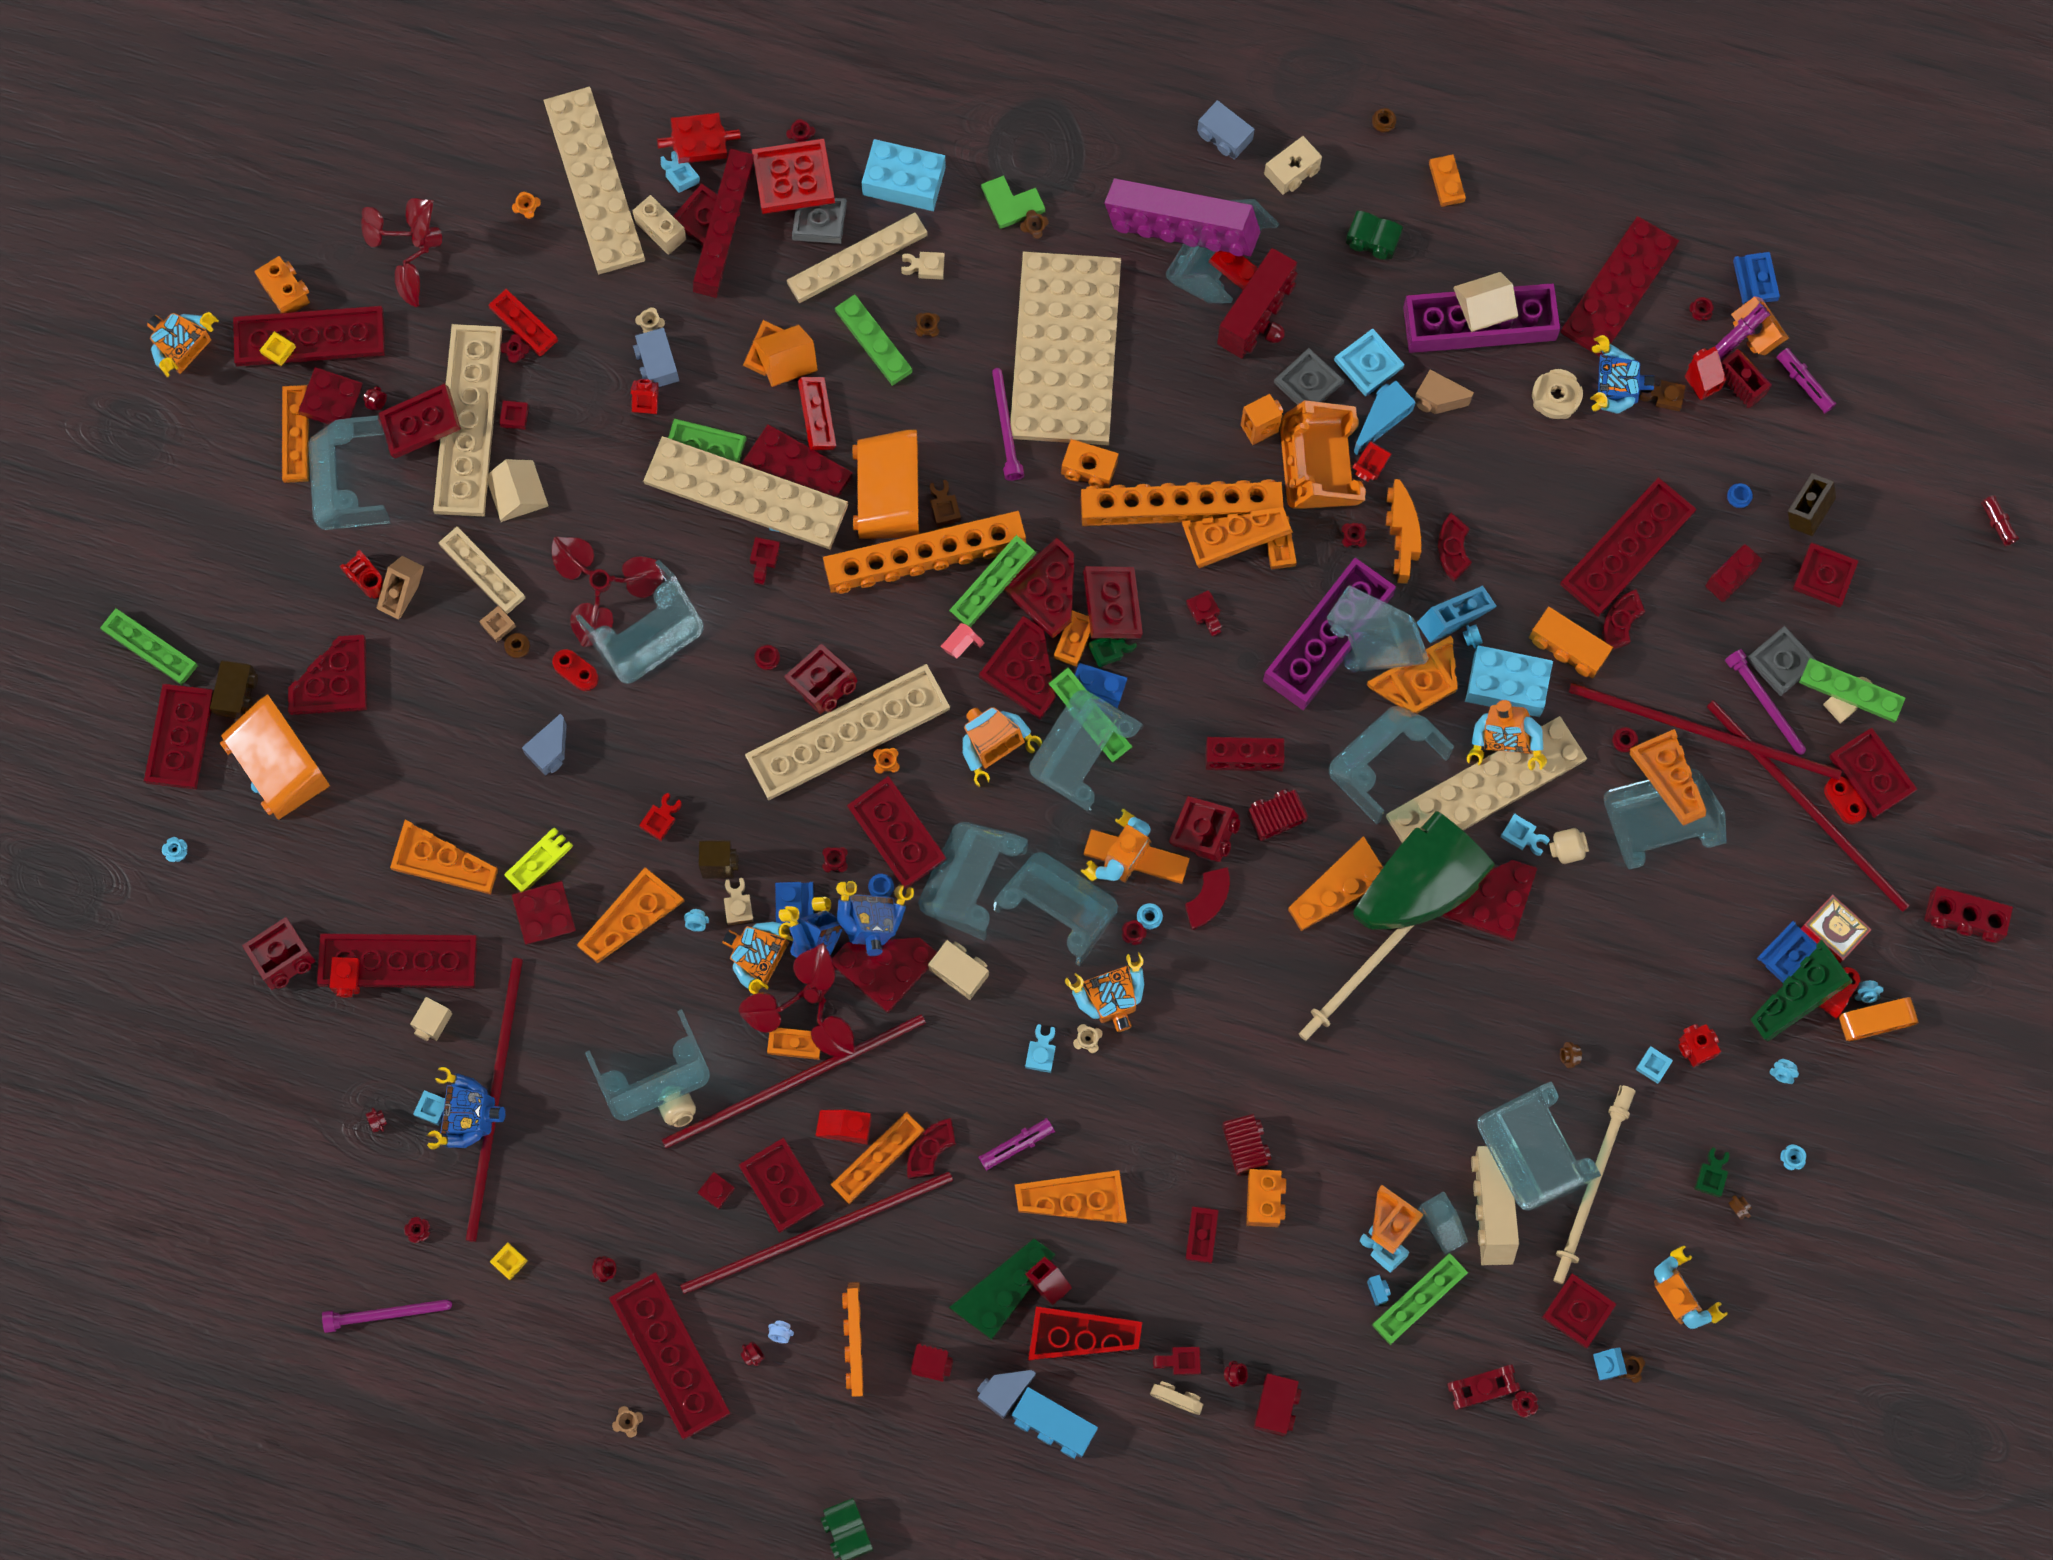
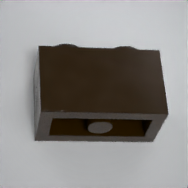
[1788,473,1836,537]
[210,660,258,719]
[699,841,739,879]

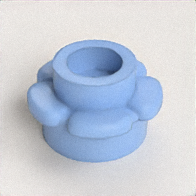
[768,1321,794,1343]

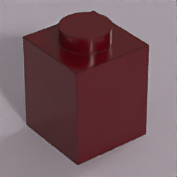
[1025,1257,1072,1305]

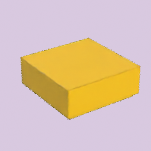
[260,331,296,366]
[490,1242,528,1280]

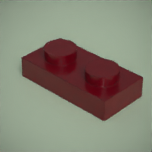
[1185,1206,1218,1264]

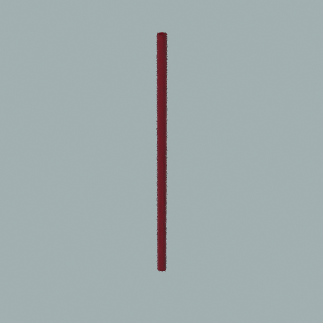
[1569,683,1842,780]
[1707,700,1910,912]
[466,958,523,1242]
[661,1014,926,1149]
[680,1172,953,1294]

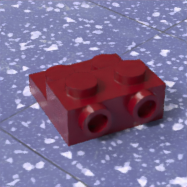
[784,644,858,715]
[1169,796,1240,862]
[242,917,316,990]

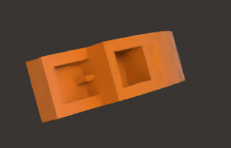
[1386,479,1421,584]

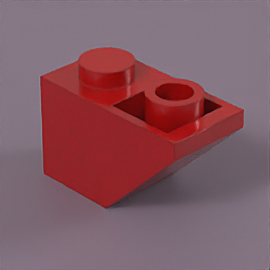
[1685,346,1726,401]

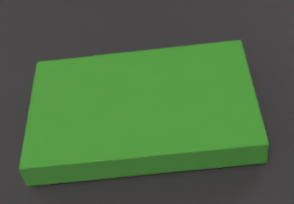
[668,419,747,463]

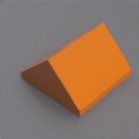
[753,325,818,387]

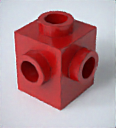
[1679,1024,1721,1068]

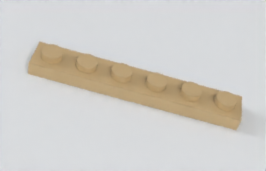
[787,213,928,303]

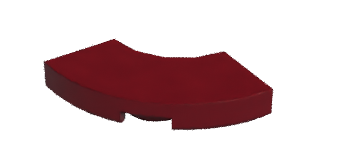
[1438,512,1472,582]
[1602,589,1645,650]
[1185,867,1230,930]
[907,1118,956,1179]

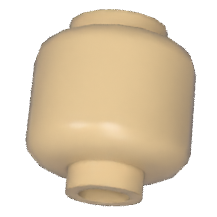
[1549,828,1589,864]
[657,1087,696,1127]

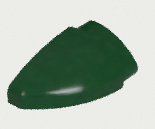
[1353,811,1495,930]

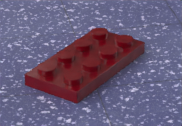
[741,424,853,498]
[144,684,214,790]
[847,776,947,889]

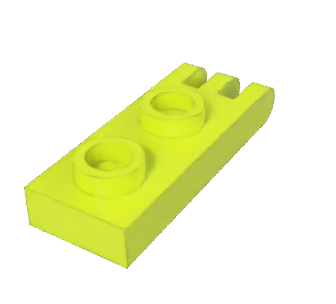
[504,828,573,892]

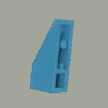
[1354,381,1415,455]
[1417,586,1496,643]

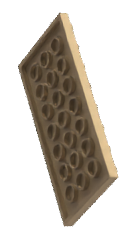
[1010,252,1121,445]

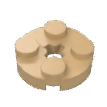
[1532,369,1583,419]

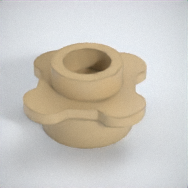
[635,308,665,333]
[1073,1024,1102,1053]

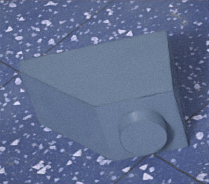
[522,714,567,776]
[977,1370,1036,1419]

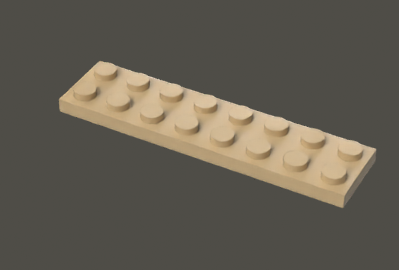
[544,87,645,275]
[433,324,502,517]
[644,436,849,550]
[745,664,950,801]
[1386,716,1587,843]

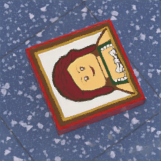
[1801,895,1872,963]

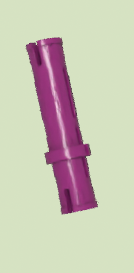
[1715,303,1771,361]
[1776,348,1837,414]
[978,1118,1055,1171]

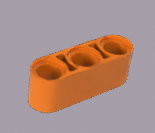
[1838,997,1919,1042]

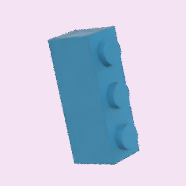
[1012,1387,1098,1459]

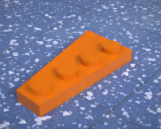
[1182,507,1293,568]
[1630,729,1706,826]
[390,819,498,895]
[1288,836,1383,931]
[577,868,685,963]
[1015,1170,1127,1224]
[842,1282,863,1397]

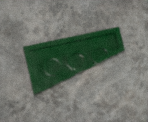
[1750,939,1853,1042]
[949,1238,1055,1340]

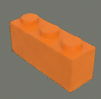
[1529,606,1613,679]

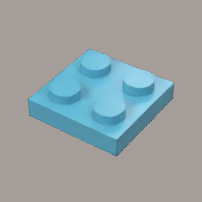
[1334,329,1405,397]

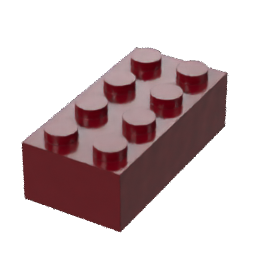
[1217,248,1298,359]

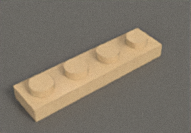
[439,527,525,614]

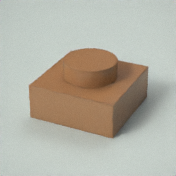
[479,606,516,642]

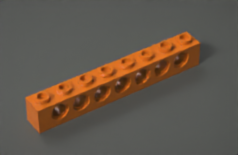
[1081,479,1283,526]
[823,511,1026,594]

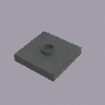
[792,198,847,244]
[1274,348,1344,405]
[1746,626,1817,696]

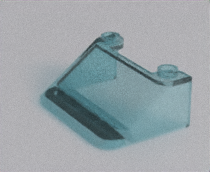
[1327,586,1428,672]
[1029,690,1144,813]
[1604,769,1727,870]
[919,822,1028,941]
[994,852,1118,966]
[1477,1081,1601,1210]

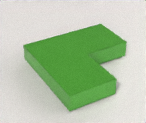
[981,176,1045,229]

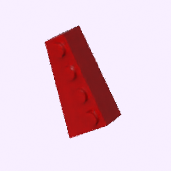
[1028,1306,1142,1360]

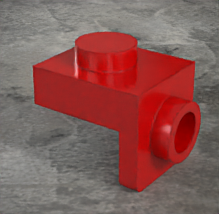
[631,379,659,414]
[1352,441,1392,482]
[329,957,360,998]

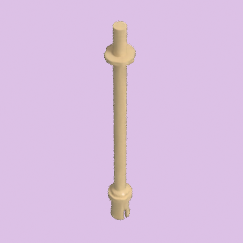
[1299,925,1414,1041]
[1553,1085,1636,1284]

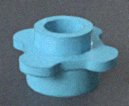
[1854,980,1883,1003]
[1770,1059,1799,1084]

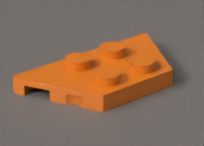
[1367,636,1458,715]

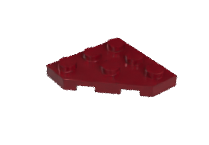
[1003,538,1075,638]
[979,616,1055,720]
[288,635,367,715]
[1441,860,1537,941]
[832,937,937,1013]

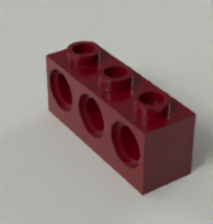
[1206,737,1284,771]
[1924,886,2013,943]

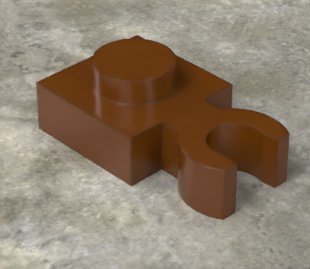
[1639,380,1686,412]
[930,480,961,527]

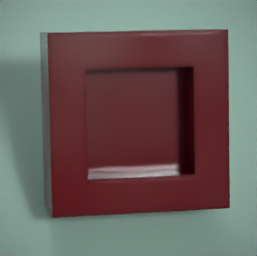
[500,401,529,430]
[697,1172,735,1210]

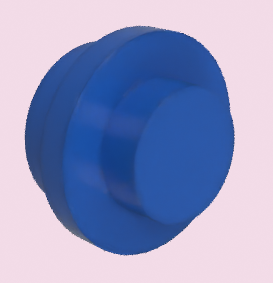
[1727,483,1753,508]
[868,874,894,897]

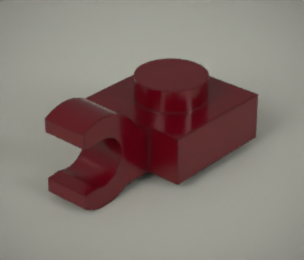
[750,537,780,585]
[1186,590,1222,637]
[1153,1347,1201,1375]

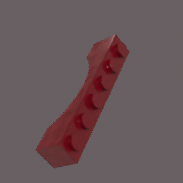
[693,148,754,298]

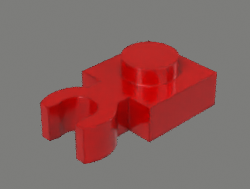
[639,793,682,841]

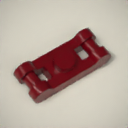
[1447,1364,1521,1410]

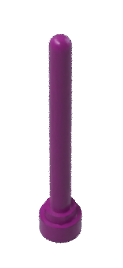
[992,368,1024,481]
[1724,649,1806,755]
[322,1300,452,1333]

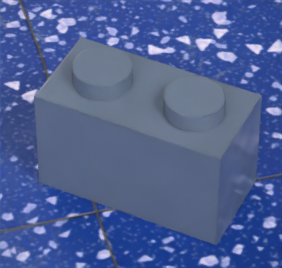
[1197,100,1255,160]
[633,328,679,387]

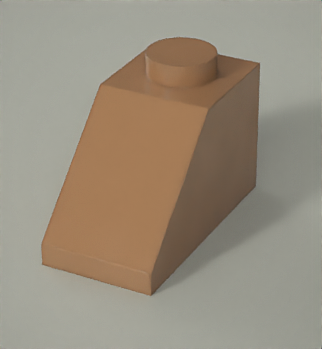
[1414,370,1474,414]
[377,556,424,619]

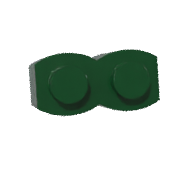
[1346,211,1403,260]
[820,1498,873,1560]

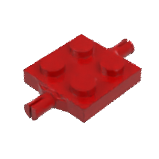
[657,113,741,164]

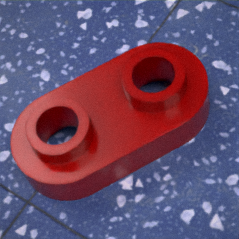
[552,649,599,691]
[1824,776,1867,824]

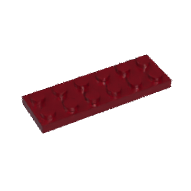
[1560,216,1679,357]
[233,306,385,367]
[1560,477,1697,617]
[317,934,477,988]
[609,1272,731,1440]

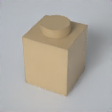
[410,997,452,1041]

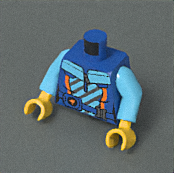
[1590,335,1655,414]

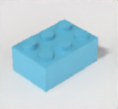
[862,139,946,211]
[1465,645,1553,717]

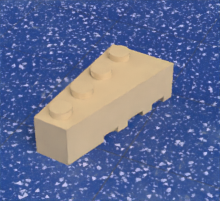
[1471,1146,1519,1265]

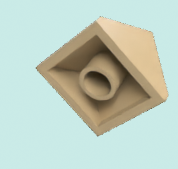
[1453,272,1518,332]
[488,459,548,522]

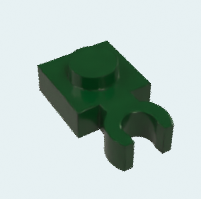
[1088,638,1137,668]
[1694,1147,1729,1198]

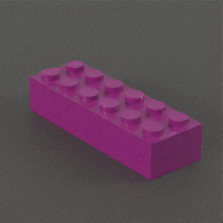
[1104,178,1261,257]
[1403,283,1560,353]
[1263,558,1396,711]

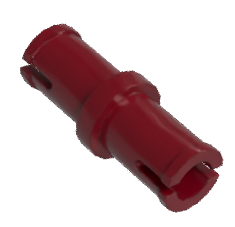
[1981,495,2019,546]

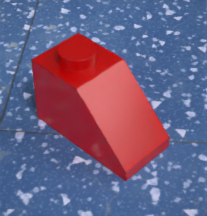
[816,1110,872,1145]

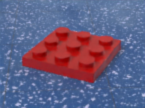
[752,139,835,214]

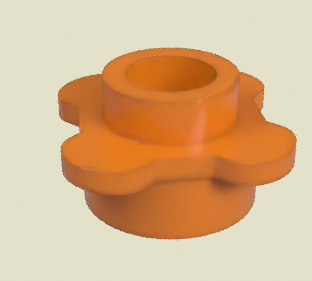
[512,192,541,219]
[873,748,900,774]

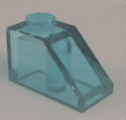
[1418,1192,1468,1255]

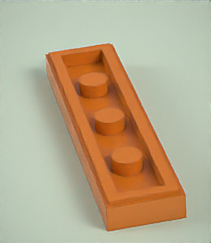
[282,385,309,483]
[1084,829,1190,884]
[831,1112,925,1204]

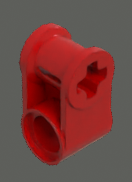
[340,550,384,599]
[1818,967,1860,1019]

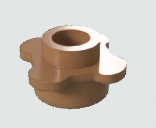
[612,1406,643,1438]

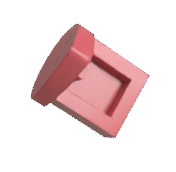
[940,623,985,659]

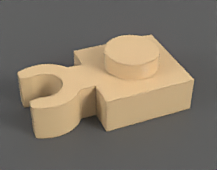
[901,252,945,280]
[724,878,753,925]

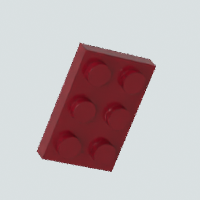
[379,383,461,459]
[1083,566,1143,638]
[1829,727,1917,818]
[739,1137,825,1233]

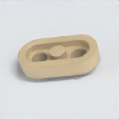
[1150,1381,1204,1415]

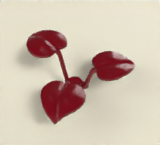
[361,198,442,307]
[552,537,668,647]
[739,943,855,1057]

